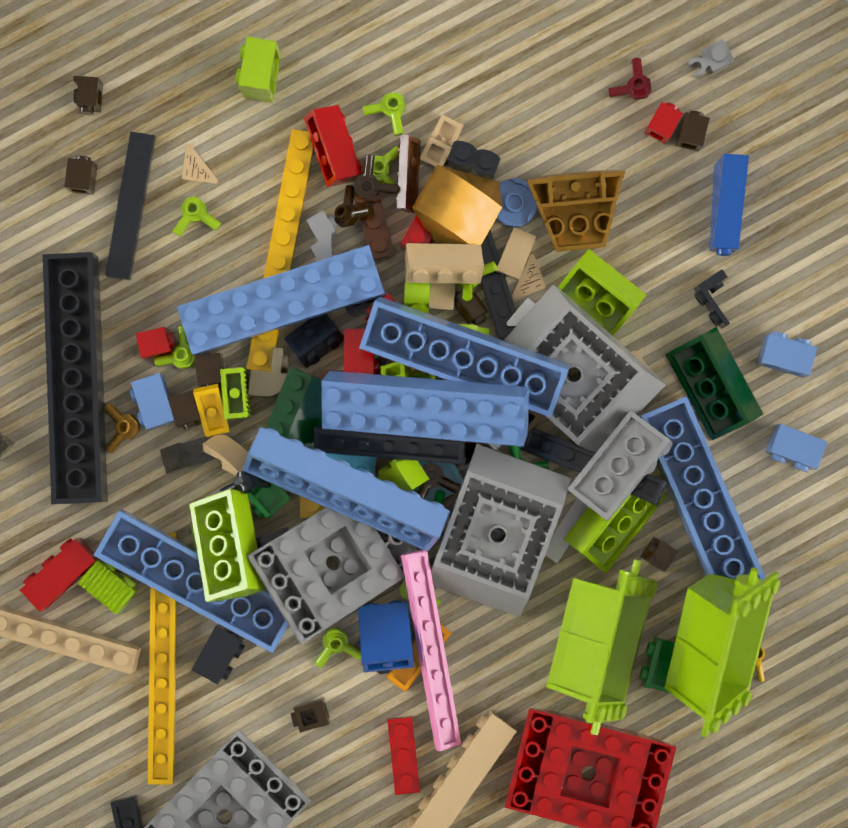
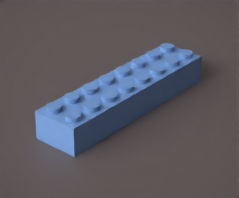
[177,245,385,355]
[359,297,570,417]
[322,371,530,446]
[639,396,765,580]
[242,427,450,552]
[93,509,289,653]

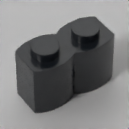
[447,141,500,180]

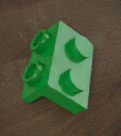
[248,483,292,519]
[639,637,675,694]

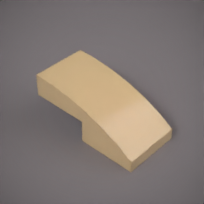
[420,114,464,167]
[496,227,536,280]
[429,283,456,311]
[203,433,248,476]

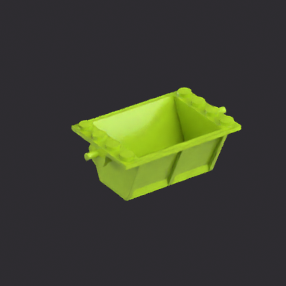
[546,560,657,735]
[665,568,780,738]

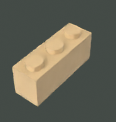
[404,243,484,284]

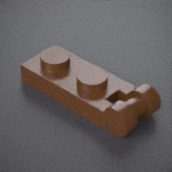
[354,192,394,261]

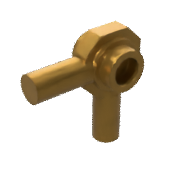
[104,403,141,453]

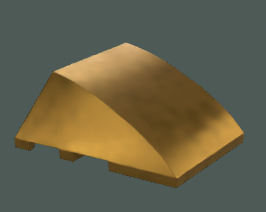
[412,165,502,244]
[526,170,625,252]

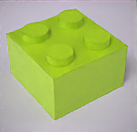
[235,36,281,103]

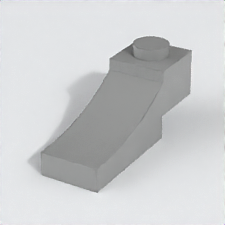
[306,210,338,261]

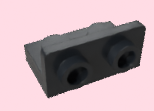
[284,314,344,368]

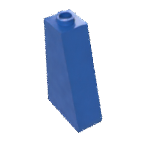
[709,153,749,256]

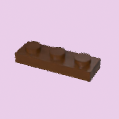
[395,135,421,213]

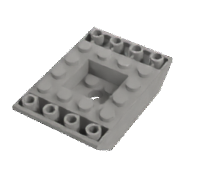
[504,284,666,453]
[431,444,571,617]
[247,507,417,644]
[144,730,311,828]

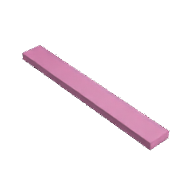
[401,550,461,752]

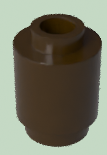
[454,292,488,326]

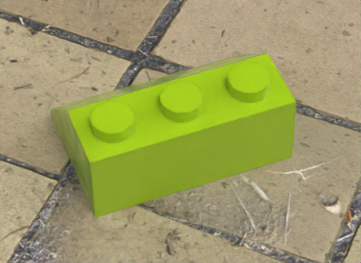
[558,249,647,336]

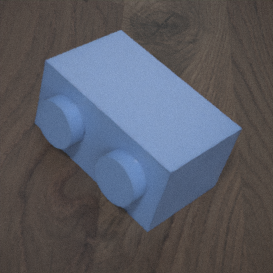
[756,331,818,378]
[129,373,175,431]
[765,424,827,473]

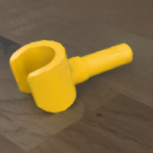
[756,647,765,682]

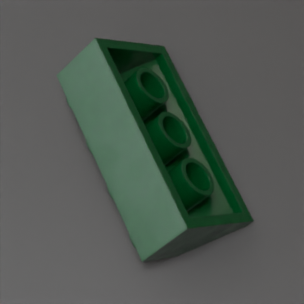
[665,327,763,441]
[265,367,323,450]

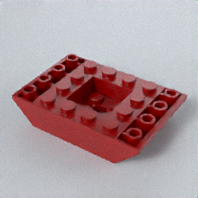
[504,708,676,828]

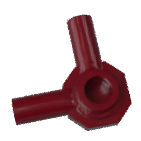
[608,58,652,100]

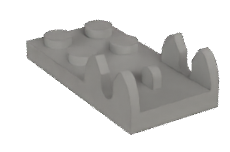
[567,410,672,521]

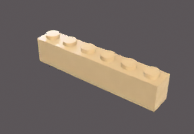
[0,606,143,674]
[403,710,517,828]

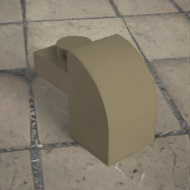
[248,347,289,398]

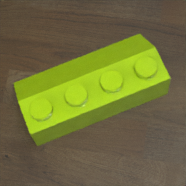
[189,489,265,602]
[563,493,667,574]

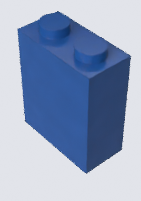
[358,600,414,673]

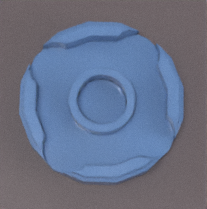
[496,178,538,228]

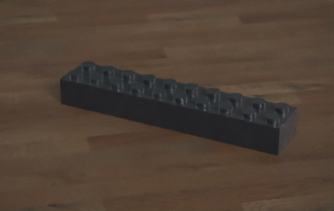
[42,252,108,504]

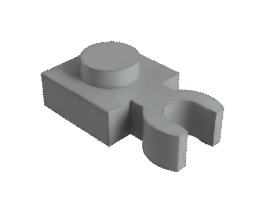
[687,39,734,78]

